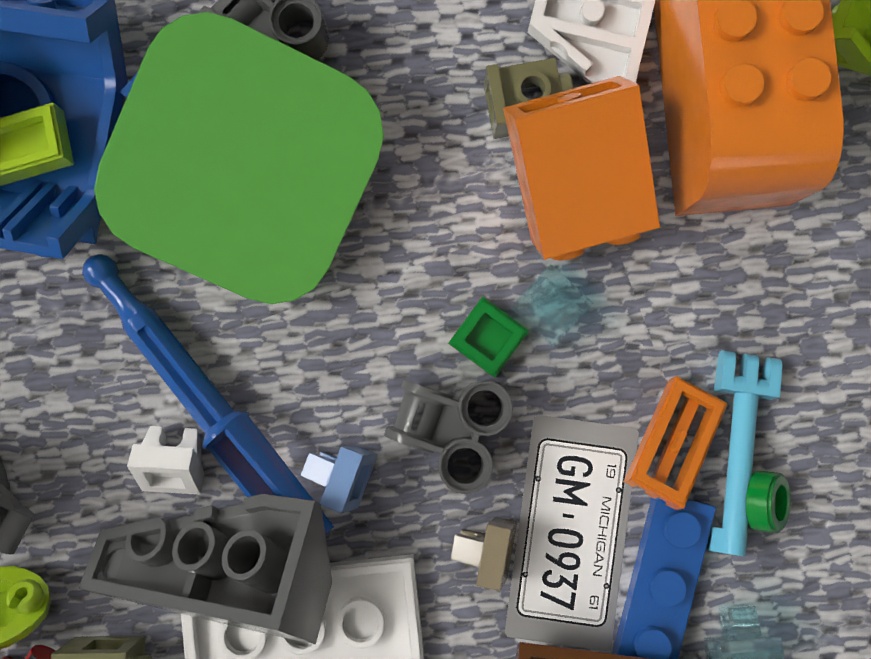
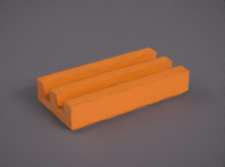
[623,376,728,510]

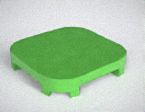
[94,12,384,304]

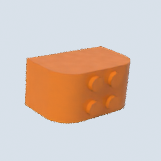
[654,0,844,216]

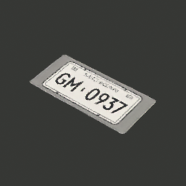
[505,415,639,651]

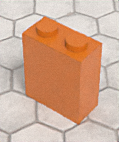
[503,76,660,261]

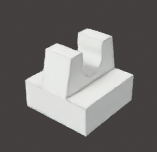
[127,426,204,495]

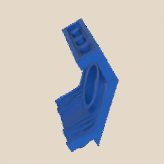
[0,0,128,259]

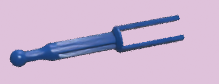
[82,254,334,534]

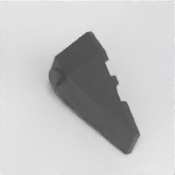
[78,494,332,644]

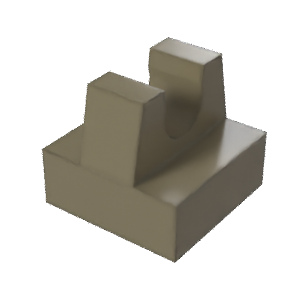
[451,517,517,591]

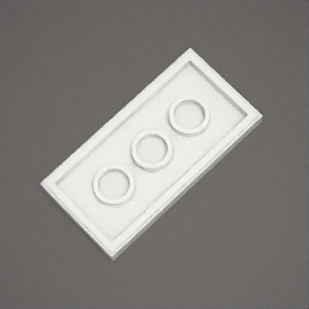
[181,554,425,659]

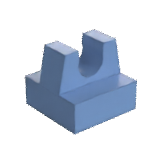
[301,446,378,514]

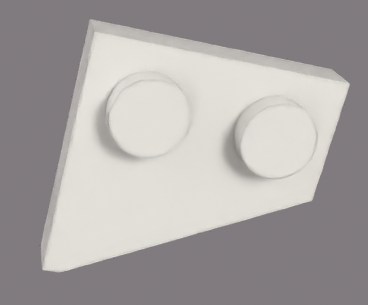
[527,0,655,84]

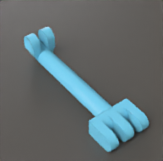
[706,350,782,557]

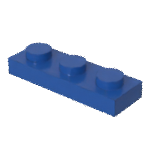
[612,498,716,659]

